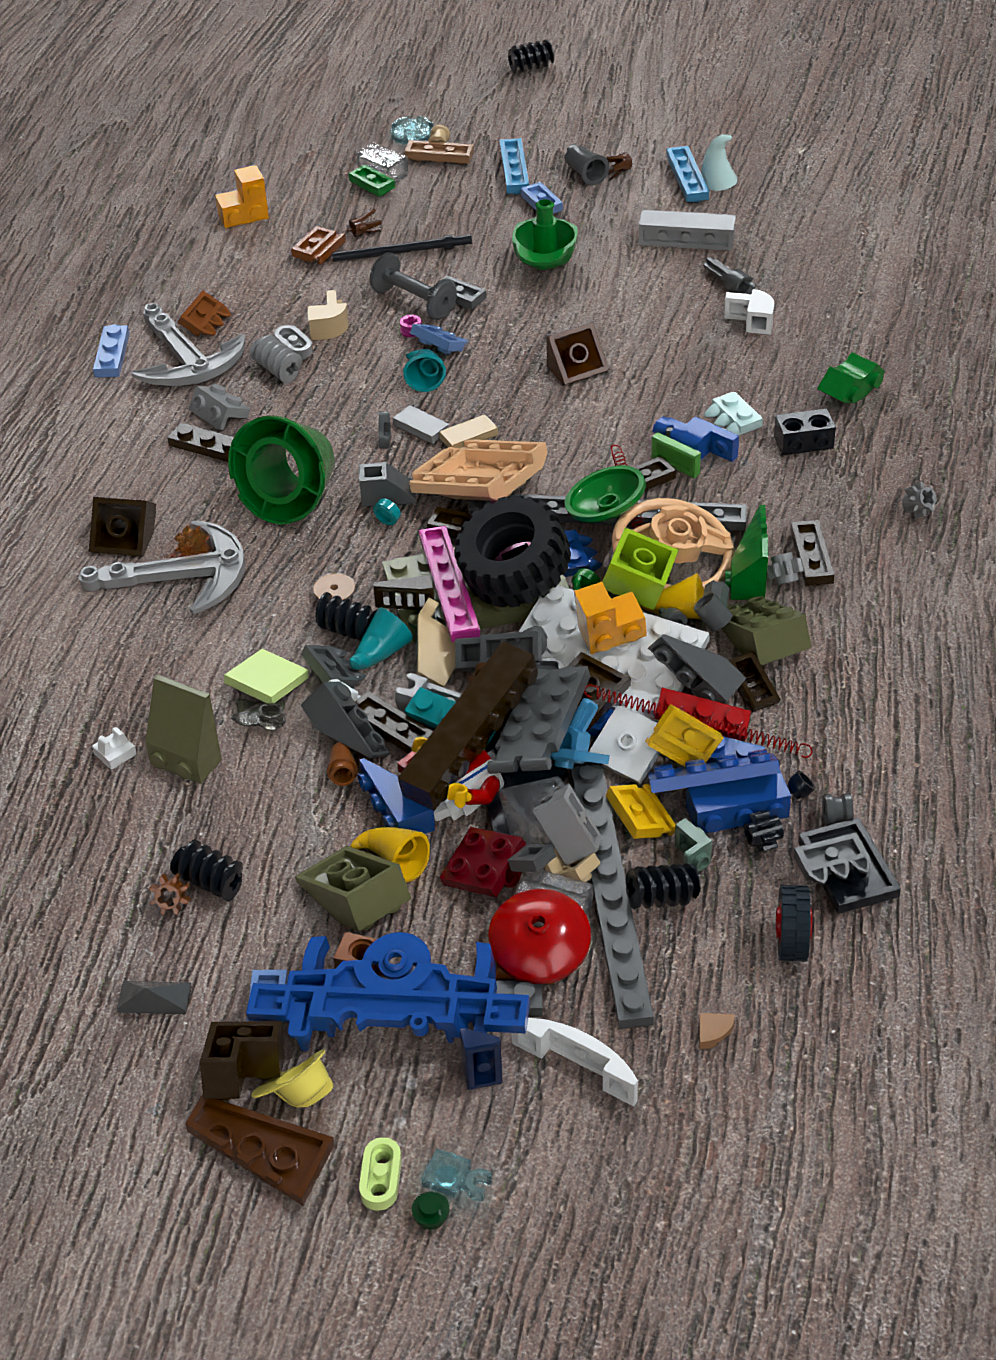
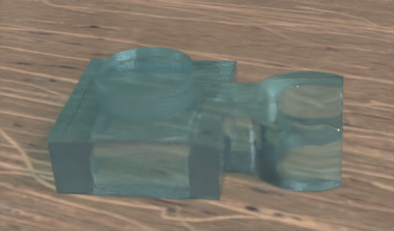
[421,1148,493,1201]

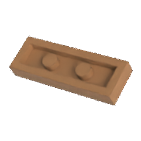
[404,140,474,164]

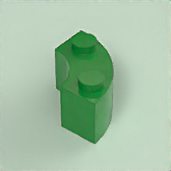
[817,352,885,404]

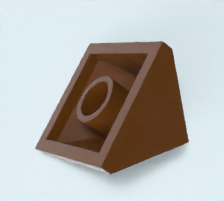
[546,322,610,386]

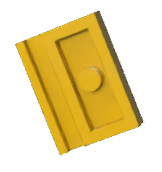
[645,704,724,767]
[605,784,676,839]

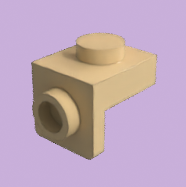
[544,847,601,887]

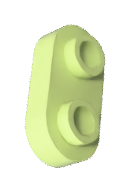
[359,1137,402,1211]

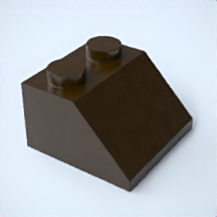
[89,497,156,556]

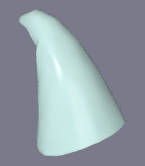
[701,134,738,191]

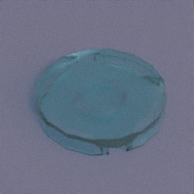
[391,116,433,144]

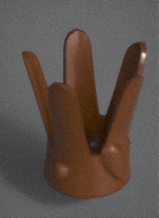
[606,152,632,180]
[347,209,382,237]

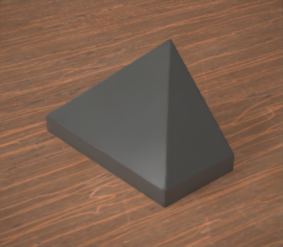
[117,981,192,1014]

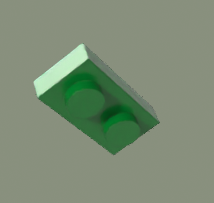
[348,164,395,197]

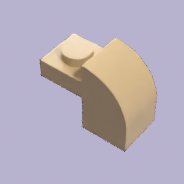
[308,290,349,341]

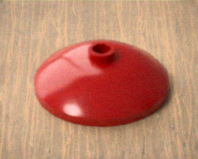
[488,889,591,984]

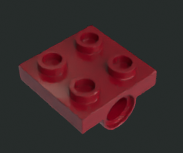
[439,827,526,898]

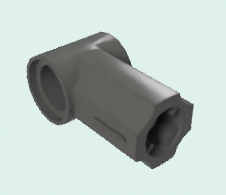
[694,580,733,632]

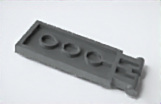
[487,666,591,774]

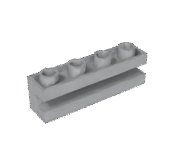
[639,210,736,251]

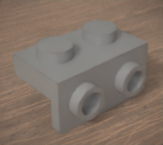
[189,384,250,430]

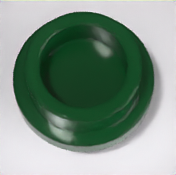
[412,1192,450,1230]

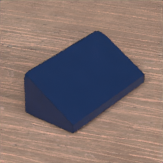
[460,1028,503,1090]

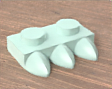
[704,391,763,435]

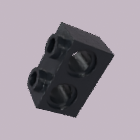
[774,408,836,455]

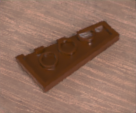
[185,1094,335,1206]

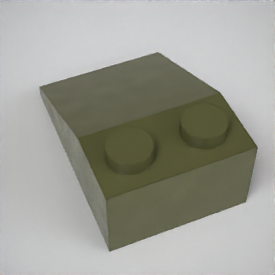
[145,674,222,784]
[295,846,411,932]

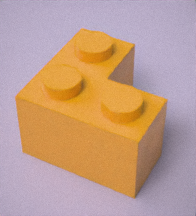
[215,165,269,228]
[574,582,647,654]

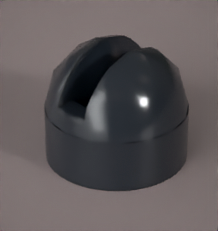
[787,770,816,799]

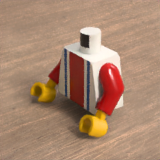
[411,737,504,816]

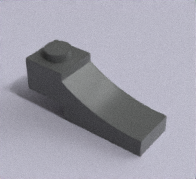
[455,631,542,672]

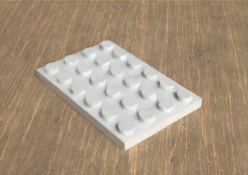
[519,585,710,721]

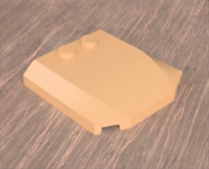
[409,439,548,501]

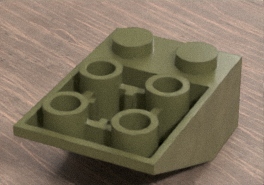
[721,596,812,665]

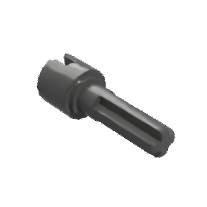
[704,257,755,295]

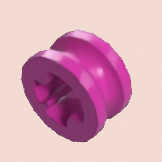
[399,314,422,337]

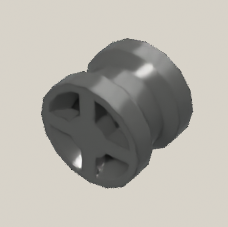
[822,793,854,826]

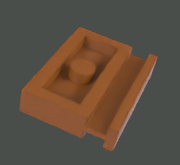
[291,226,346,265]

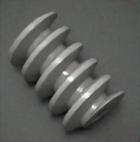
[249,335,302,384]

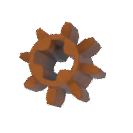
[149,873,191,915]

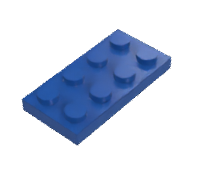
[648,749,781,793]

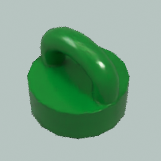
[572,568,601,590]

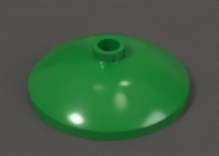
[565,465,646,523]

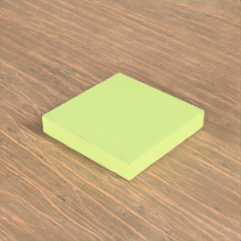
[224,649,309,705]

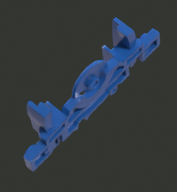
[246,932,531,1051]

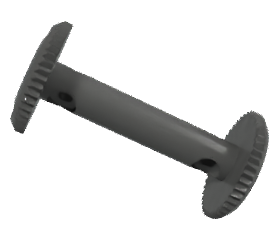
[370,252,457,320]

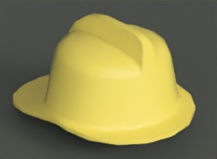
[251,1049,333,1108]

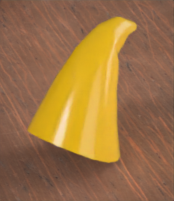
[639,572,704,619]
[350,827,430,883]

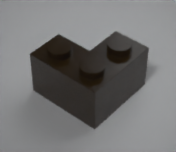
[200,1021,285,1101]

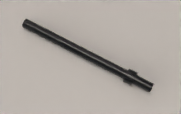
[332,235,472,262]

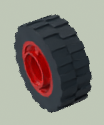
[775,885,812,962]

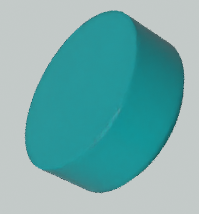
[373,498,401,525]

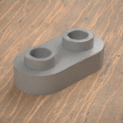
[274,325,313,360]

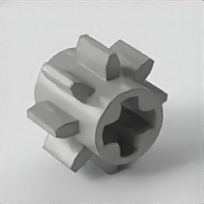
[901,482,937,518]
[767,552,804,585]

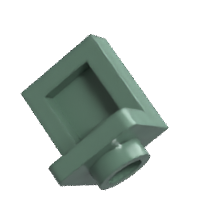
[675,818,712,871]

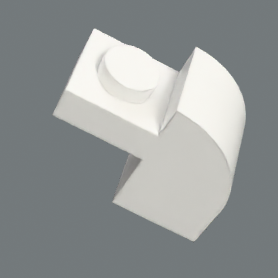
[724,289,774,335]

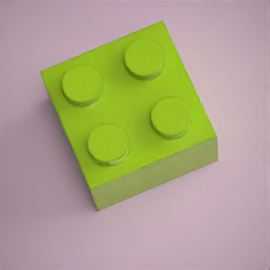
[602,527,679,610]

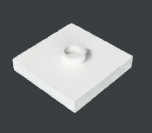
[589,704,660,785]

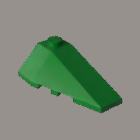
[725,505,768,600]

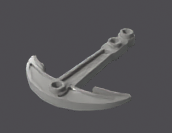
[131,303,245,386]
[79,521,246,614]

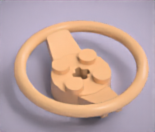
[612,498,734,589]

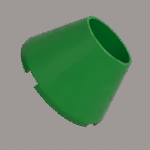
[228,415,335,524]

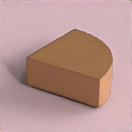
[699,1013,735,1049]

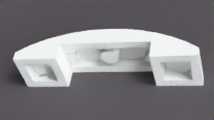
[512,1018,638,1106]

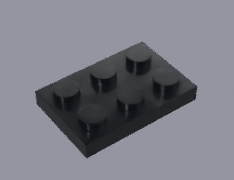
[798,818,901,914]

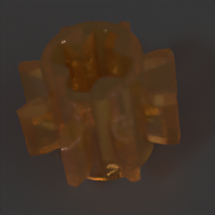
[174,525,210,556]

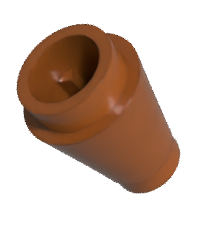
[327,743,358,786]

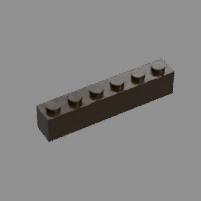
[398,641,538,811]

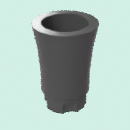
[564,144,609,186]

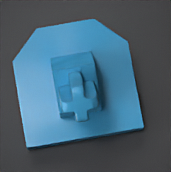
[550,698,610,769]

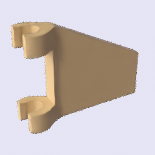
[417,598,480,688]

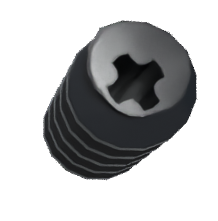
[508,39,554,74]
[315,592,377,641]
[170,839,243,901]
[626,863,701,910]

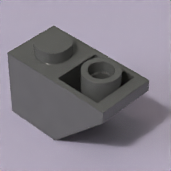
[359,462,416,507]

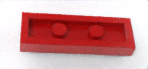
[654,687,751,741]

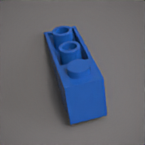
[357,758,435,834]

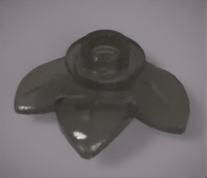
[231,698,286,731]

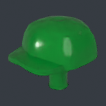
[512,199,578,270]

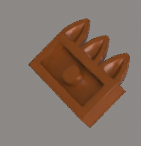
[177,290,231,336]

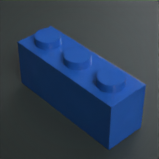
[686,771,791,833]

